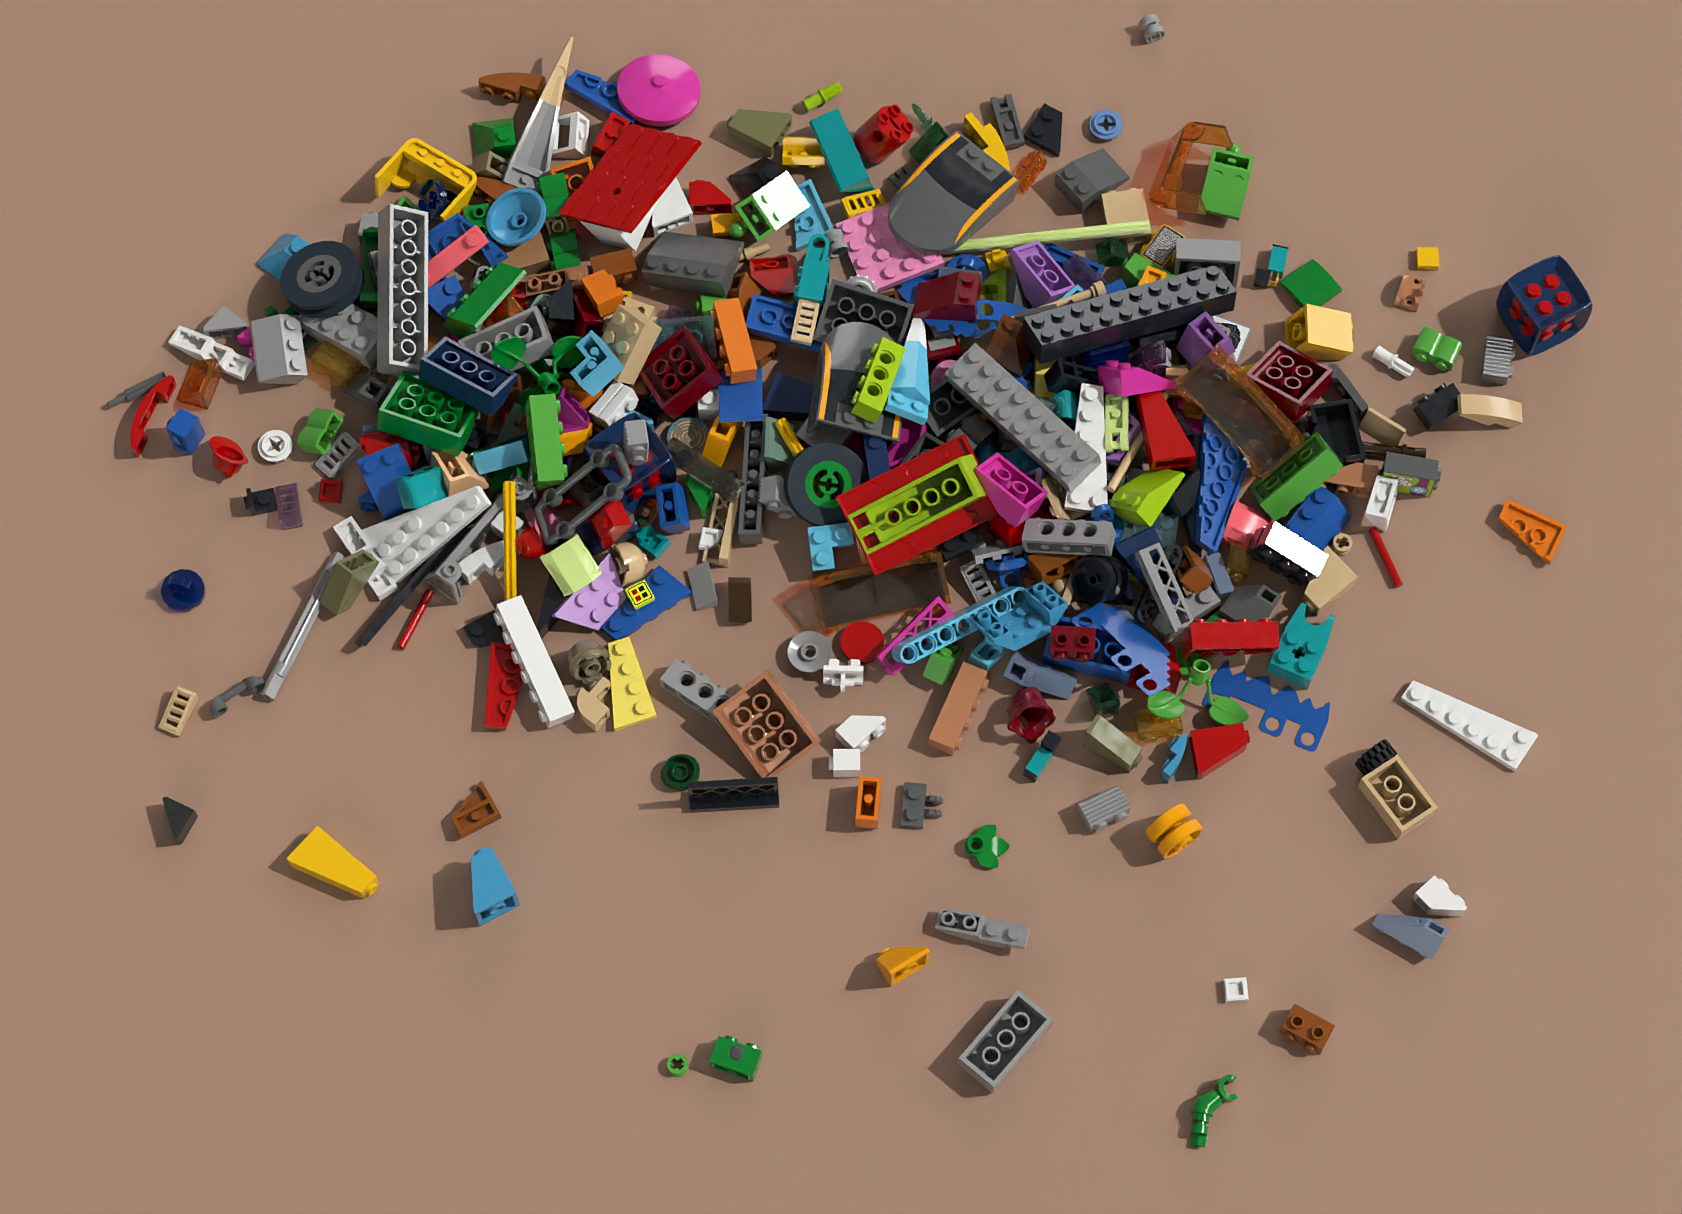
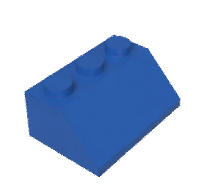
[1284,486,1351,551]

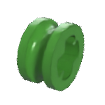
[667,1054,688,1077]

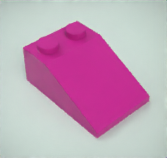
[1097,360,1177,397]
[974,452,1048,527]

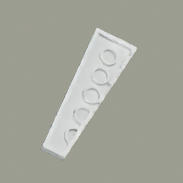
[1064,383,1108,515]
[1400,680,1538,772]

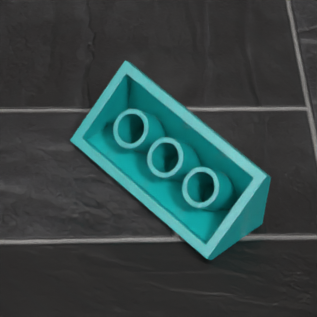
[809,108,874,192]

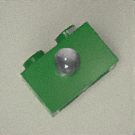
[709,1035,763,1082]

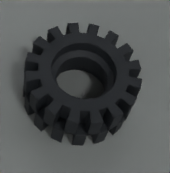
[1355,739,1397,776]

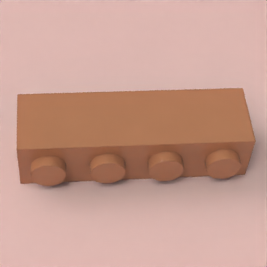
[928,662,990,756]

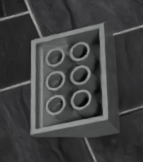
[641,231,744,297]
[813,279,914,345]

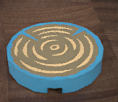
[667,417,709,459]

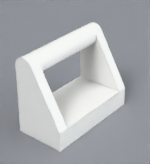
[552,111,589,159]
[1365,475,1398,532]

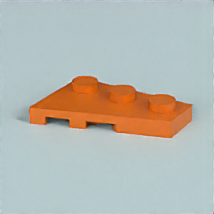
[1498,499,1568,565]

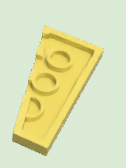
[608,637,657,731]

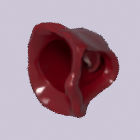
[1007,687,1056,744]

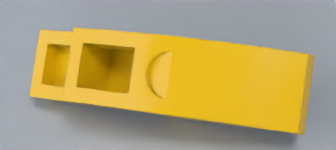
[963,112,1010,172]

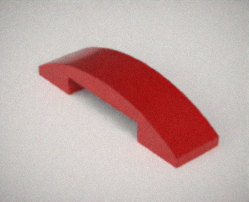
[130,375,177,458]

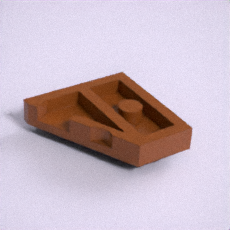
[451,781,502,838]

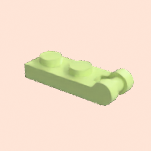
[1105,394,1129,452]

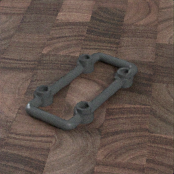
[533,444,632,545]

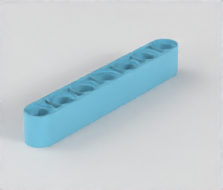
[892,586,1026,664]

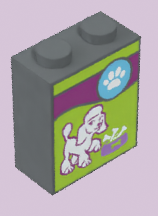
[1380,452,1442,497]

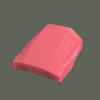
[1222,499,1274,552]

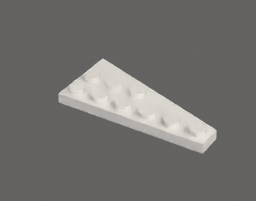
[362,486,491,583]

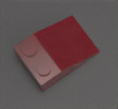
[912,272,982,322]

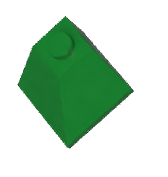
[472,118,517,158]

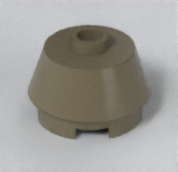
[568,640,611,684]

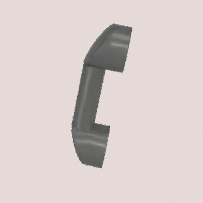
[209,676,265,718]

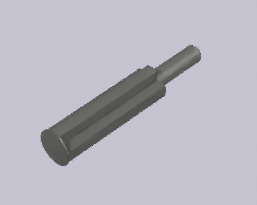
[107,371,167,408]

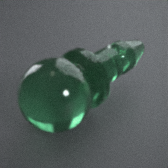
[912,104,940,138]

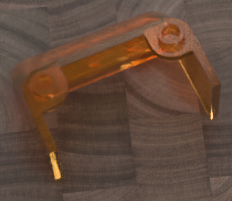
[1149,121,1233,215]

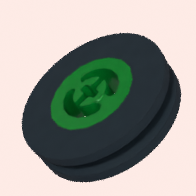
[784,443,869,526]

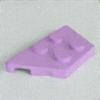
[552,553,626,630]

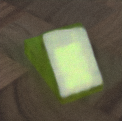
[981,266,1007,302]

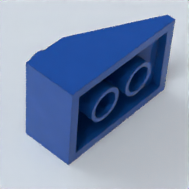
[719,368,763,422]
[356,443,413,521]

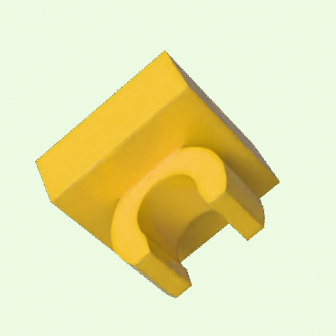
[984,249,1011,275]

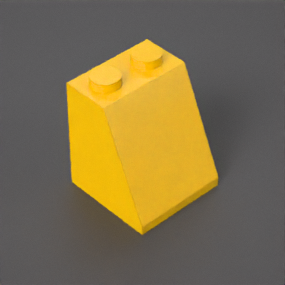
[1285,304,1354,360]

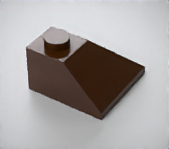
[985,314,1032,378]

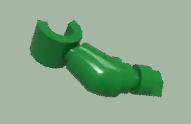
[1190,1075,1238,1147]

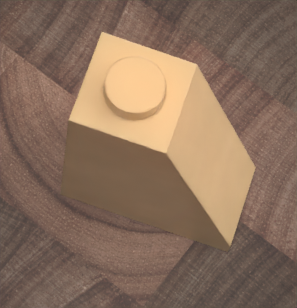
[1302,546,1358,616]

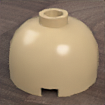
[608,542,648,587]

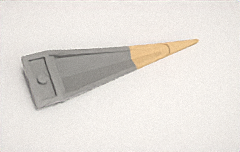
[502,36,574,197]

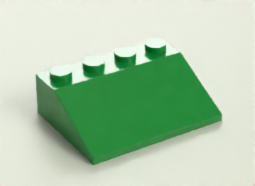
[377,371,480,457]

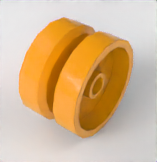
[1145,803,1204,859]

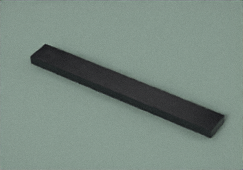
[355,520,474,647]

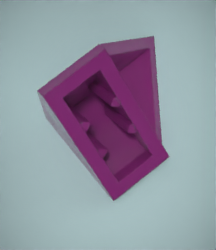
[557,385,591,433]

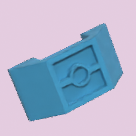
[969,581,1068,651]

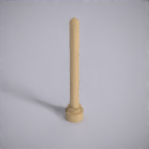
[1011,281,1107,319]

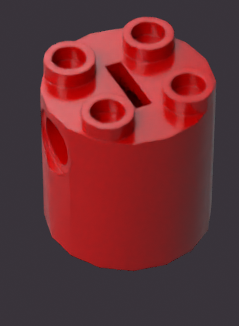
[854,104,914,163]
[360,431,421,470]

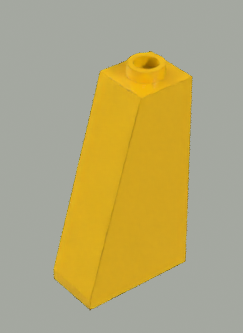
[286,826,379,899]

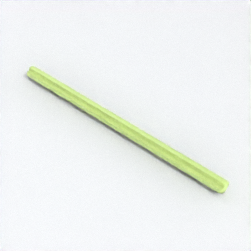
[941,220,1150,255]

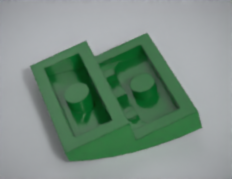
[1280,259,1342,308]

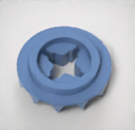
[1089,110,1123,141]

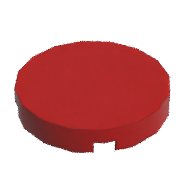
[840,621,884,665]

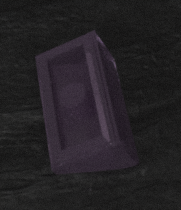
[1062,254,1108,298]

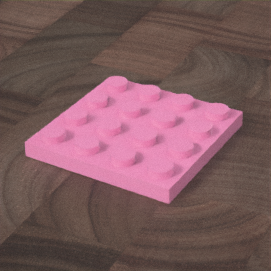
[836,202,945,293]

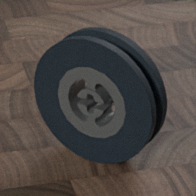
[280,241,364,318]

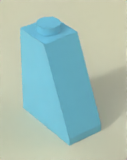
[472,436,530,475]

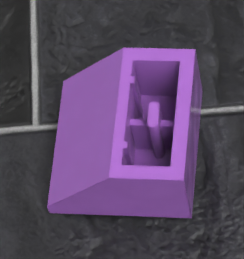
[1176,311,1236,377]

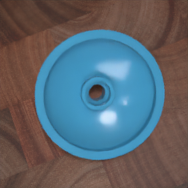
[486,188,546,246]

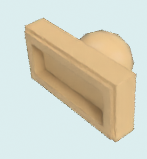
[1050,573,1075,613]

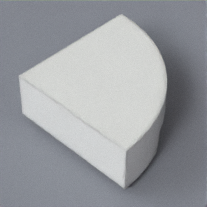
[698,527,724,550]

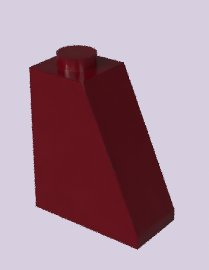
[569,289,605,338]

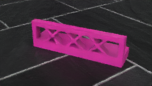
[876,596,954,676]

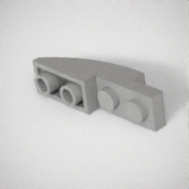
[935,907,1031,950]

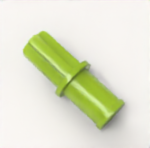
[802,82,843,112]

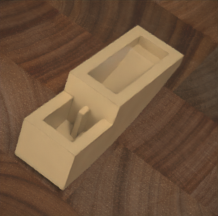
[1457,394,1523,428]

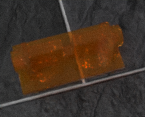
[1014,150,1047,194]

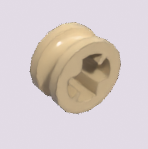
[1332,533,1353,556]

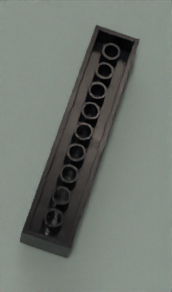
[1022,264,1237,364]

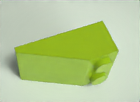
[1108,469,1185,527]

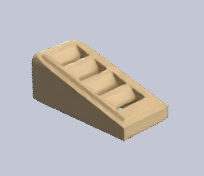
[790,299,820,346]
[158,685,199,737]

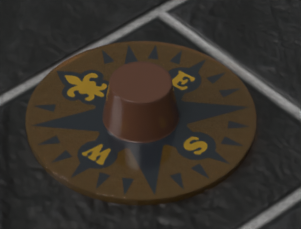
[635,498,658,528]

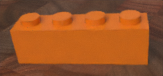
[709,298,757,384]

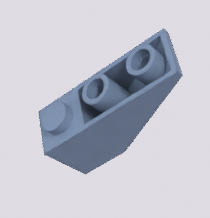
[1003,650,1077,699]
[1372,914,1449,960]

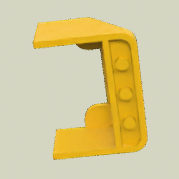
[375,138,477,224]

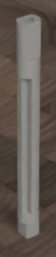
[260,552,346,701]

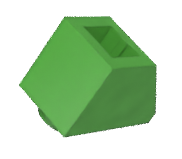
[922,641,964,685]

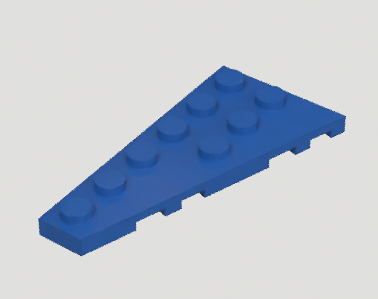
[1195,413,1248,555]

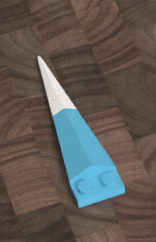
[884,318,930,425]

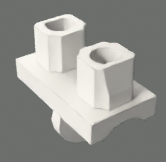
[823,659,863,692]

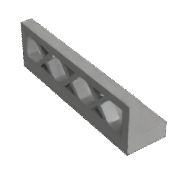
[1134,542,1194,634]

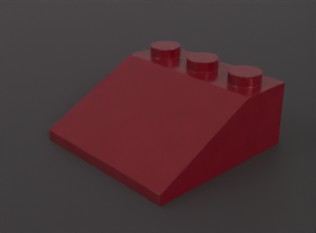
[640,325,724,420]
[1244,341,1333,423]

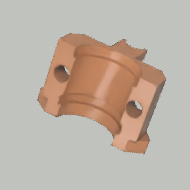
[1394,273,1427,312]

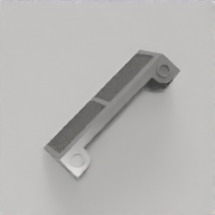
[424,475,539,605]

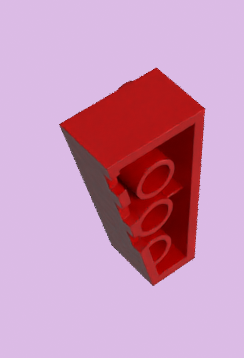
[1181,618,1280,659]

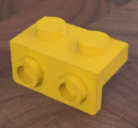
[782,137,825,168]

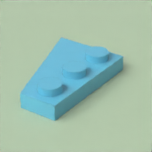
[794,179,834,251]

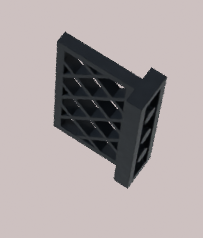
[687,777,780,813]

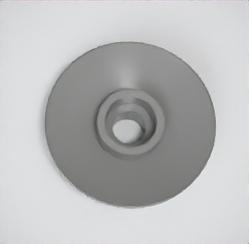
[788,631,832,673]

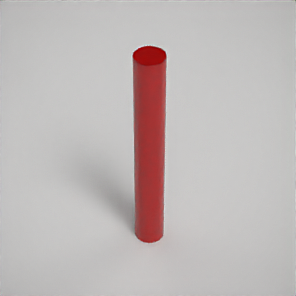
[1368,527,1403,588]
[397,589,434,650]

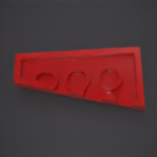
[484,642,523,730]

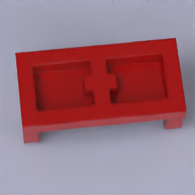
[590,112,631,157]

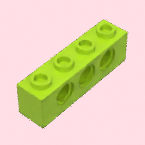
[851,337,906,424]

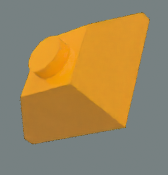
[876,947,930,987]

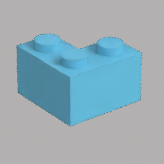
[570,330,625,397]
[807,523,854,574]

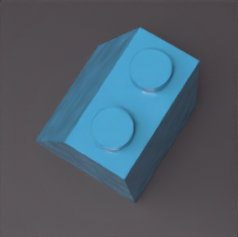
[471,847,520,926]

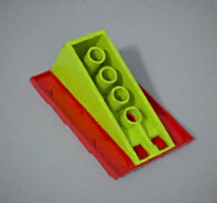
[836,434,999,576]

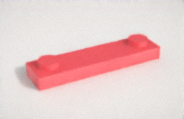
[428,225,489,288]

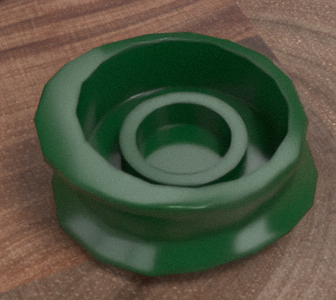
[661,754,700,791]

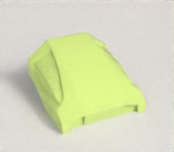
[540,533,602,597]

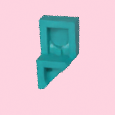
[636,517,671,559]

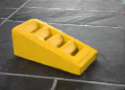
[841,189,887,219]

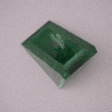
[1086,683,1120,719]

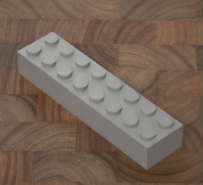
[377,204,428,376]
[945,343,1101,493]

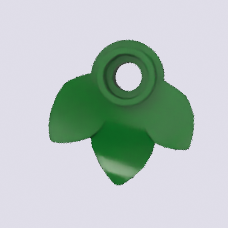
[965,825,1010,868]

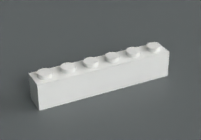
[493,595,575,728]

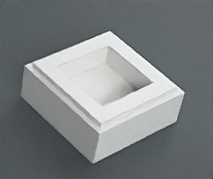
[1223,977,1249,1003]

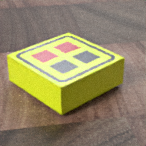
[625,580,655,610]

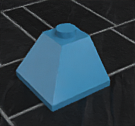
[257,233,309,281]

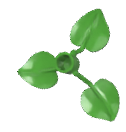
[1147,647,1249,726]

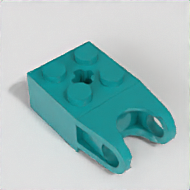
[794,234,830,312]
[1267,602,1335,689]

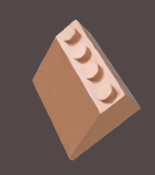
[712,669,822,778]

